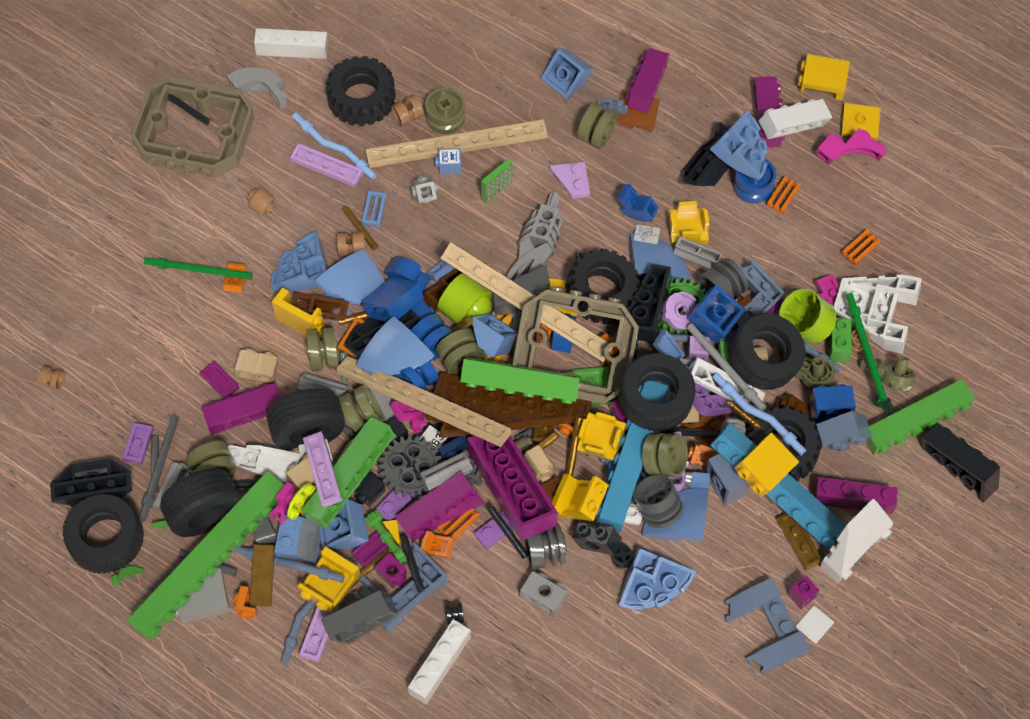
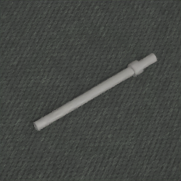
[687,323,767,411]

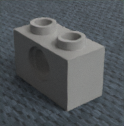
[520,571,567,617]

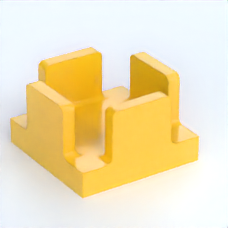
[668,201,709,246]
[577,412,626,462]

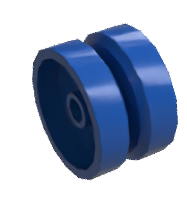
[733,158,776,203]
[411,314,453,362]
[393,361,439,391]

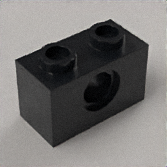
[572,520,622,556]

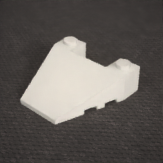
[834,274,922,354]
[820,499,894,583]

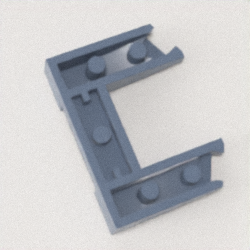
[727,260,786,335]
[353,542,449,634]
[725,578,810,674]

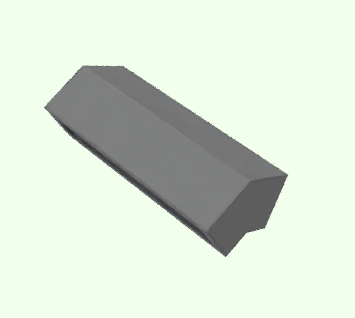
[673,237,723,269]
[297,373,349,398]
[420,452,473,493]
[153,462,190,511]

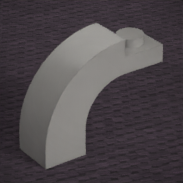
[227,67,287,109]

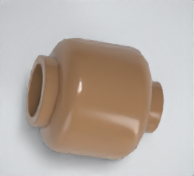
[247,188,275,215]

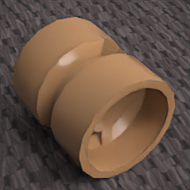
[391,94,424,126]
[337,232,365,257]

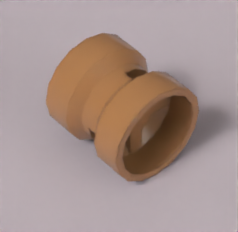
[851,329,870,354]
[38,366,64,390]

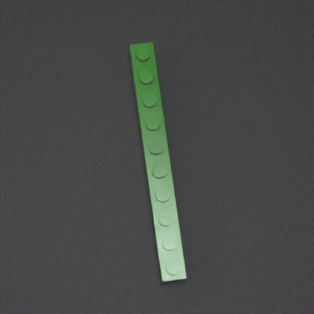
[127,471,284,642]

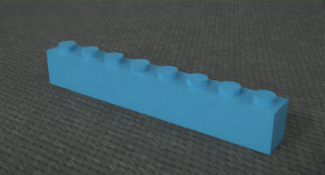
[596,381,668,532]
[711,423,846,551]

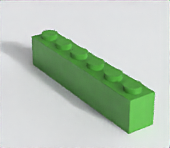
[460,357,581,404]
[866,379,975,455]
[301,417,395,529]

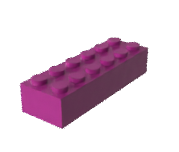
[467,424,558,541]

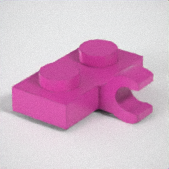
[815,274,840,307]
[390,401,427,433]
[270,482,296,525]

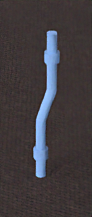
[292,112,377,180]
[712,373,806,456]

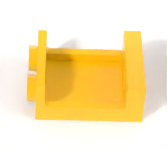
[798,54,850,101]
[272,287,324,336]
[734,433,799,497]
[552,474,609,521]
[297,547,360,613]

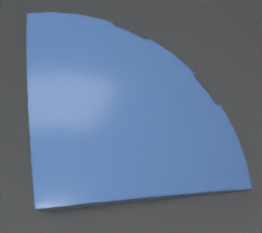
[710,110,768,180]
[271,230,329,291]
[630,233,690,283]
[314,249,385,305]
[356,316,434,375]
[642,488,709,543]
[618,548,697,610]

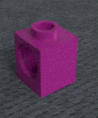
[375,553,407,589]
[788,575,820,610]

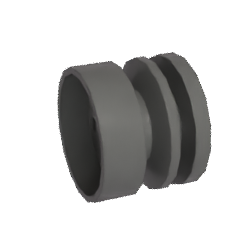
[698,258,749,299]
[633,474,684,528]
[525,522,567,570]

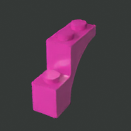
[815,128,888,165]

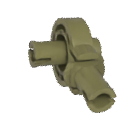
[860,355,916,391]
[795,357,835,389]

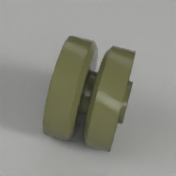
[425,87,465,134]
[577,102,618,149]
[306,327,339,372]
[436,329,485,375]
[339,385,385,434]
[642,433,688,477]
[186,441,237,477]

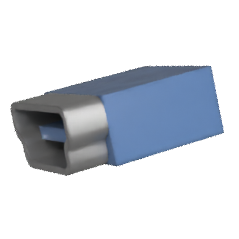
[684,472,710,489]

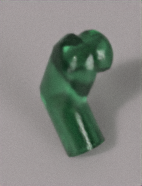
[871,394,896,417]

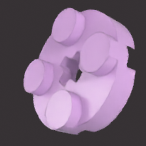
[662,291,697,331]

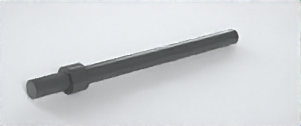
[139,415,179,521]

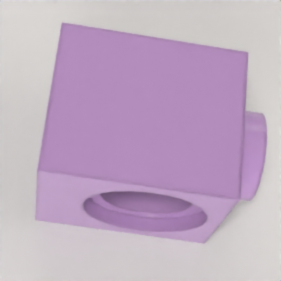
[688,336,709,362]

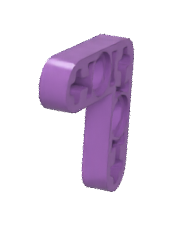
[686,366,736,416]

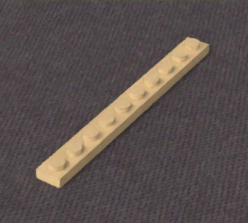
[366,119,547,168]
[441,242,612,362]
[336,356,511,447]

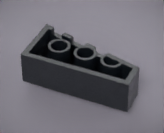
[617,264,672,343]
[922,423,1000,503]

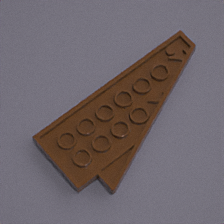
[426,372,592,438]

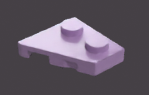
[550,162,590,199]

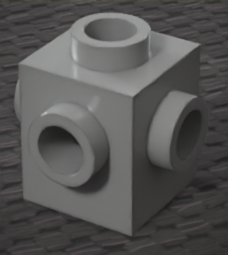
[411,175,438,203]

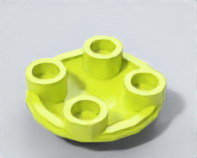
[287,483,316,520]

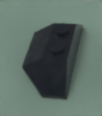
[682,130,730,186]
[346,309,420,358]
[50,459,132,507]

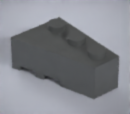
[493,265,551,316]
[321,590,398,645]

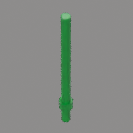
[144,257,253,280]
[846,293,887,402]

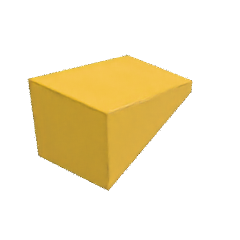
[382,520,400,547]

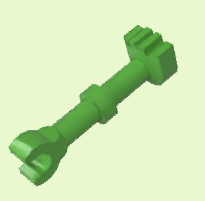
[364,510,407,563]

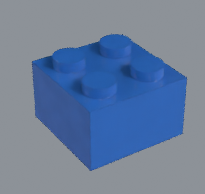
[687,284,745,343]
[808,384,856,424]

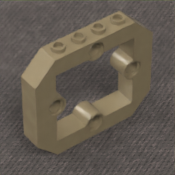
[131,76,254,178]
[513,286,639,404]

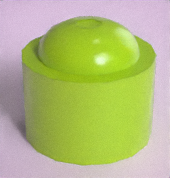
[438,273,492,328]
[779,289,837,344]

